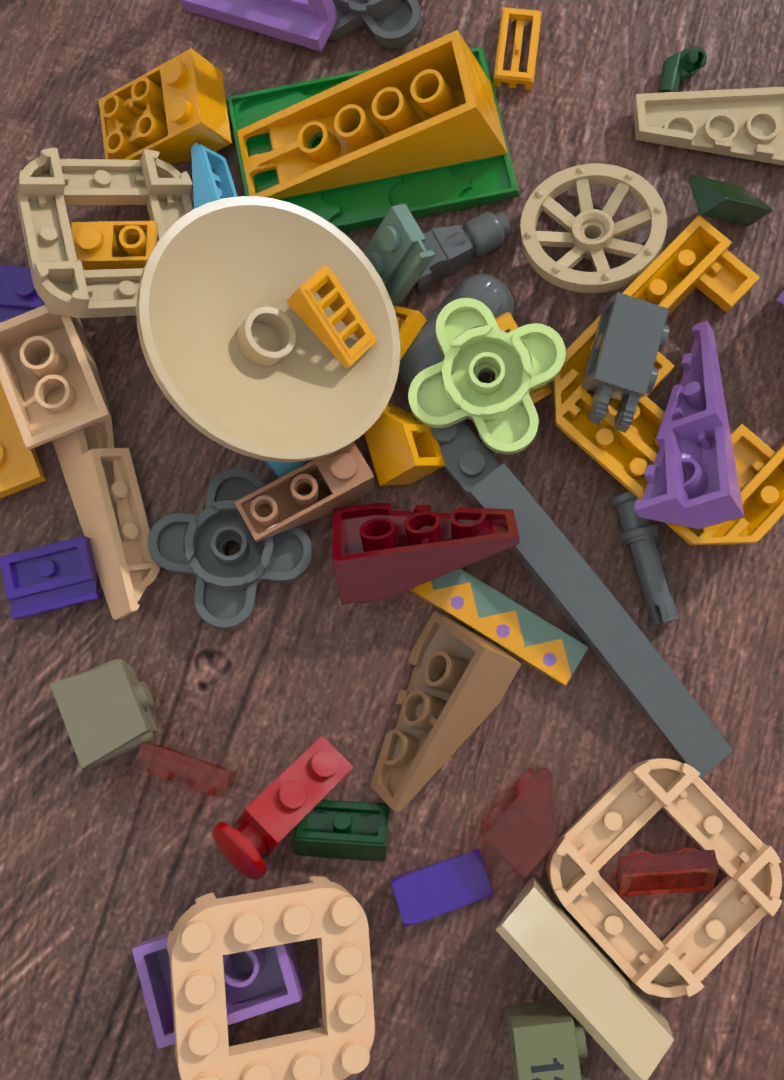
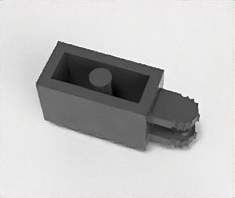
[581,292,670,433]

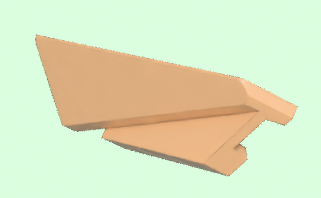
[52,416,160,620]

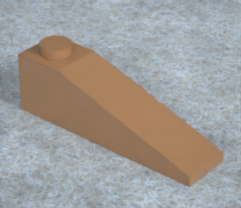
[370,611,521,812]

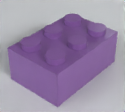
[132,932,307,1049]

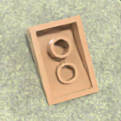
[0,305,111,450]

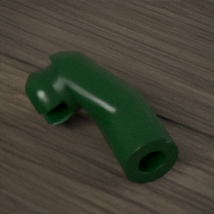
[657,46,707,93]

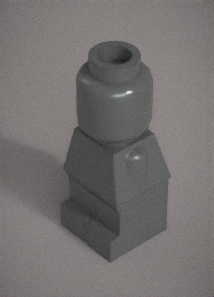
[414,211,512,295]

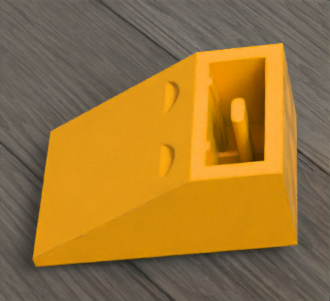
[99,48,232,164]

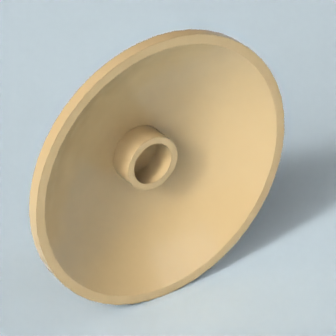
[136,196,401,462]

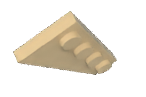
[633,87,784,166]

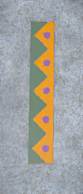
[409,568,589,686]

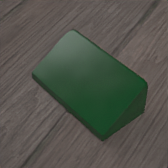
[688,174,773,226]
[293,800,390,862]

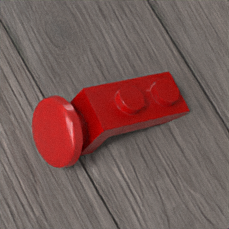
[212,735,354,880]

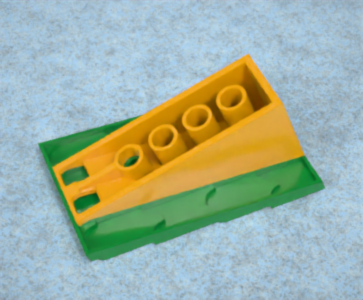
[227,30,521,233]

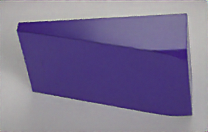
[391,849,494,927]

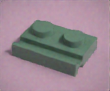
[363,204,435,306]

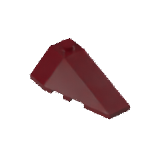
[332,503,520,605]

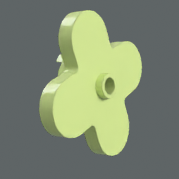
[408,298,566,455]

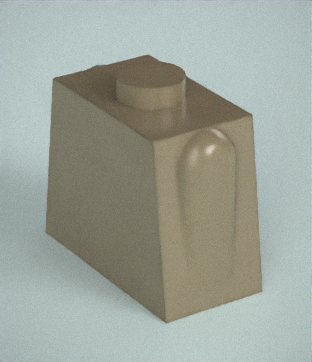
[49,659,158,769]

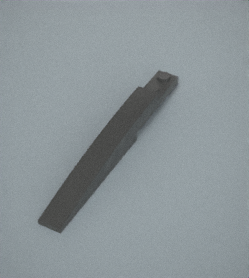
[431,421,734,778]

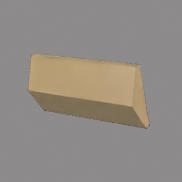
[495,876,674,1080]

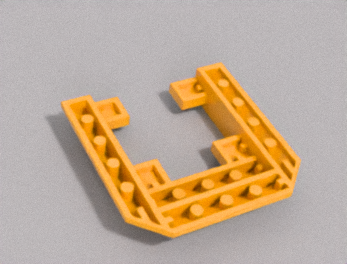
[553,215,784,545]

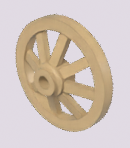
[520,163,667,293]

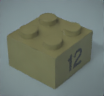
[505,999,590,1080]

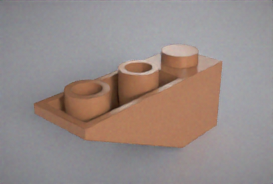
[234,442,374,542]

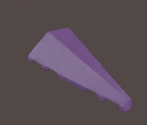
[634,320,744,529]

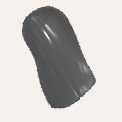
[398,273,514,386]

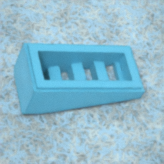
[191,142,238,209]

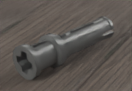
[610,492,680,626]

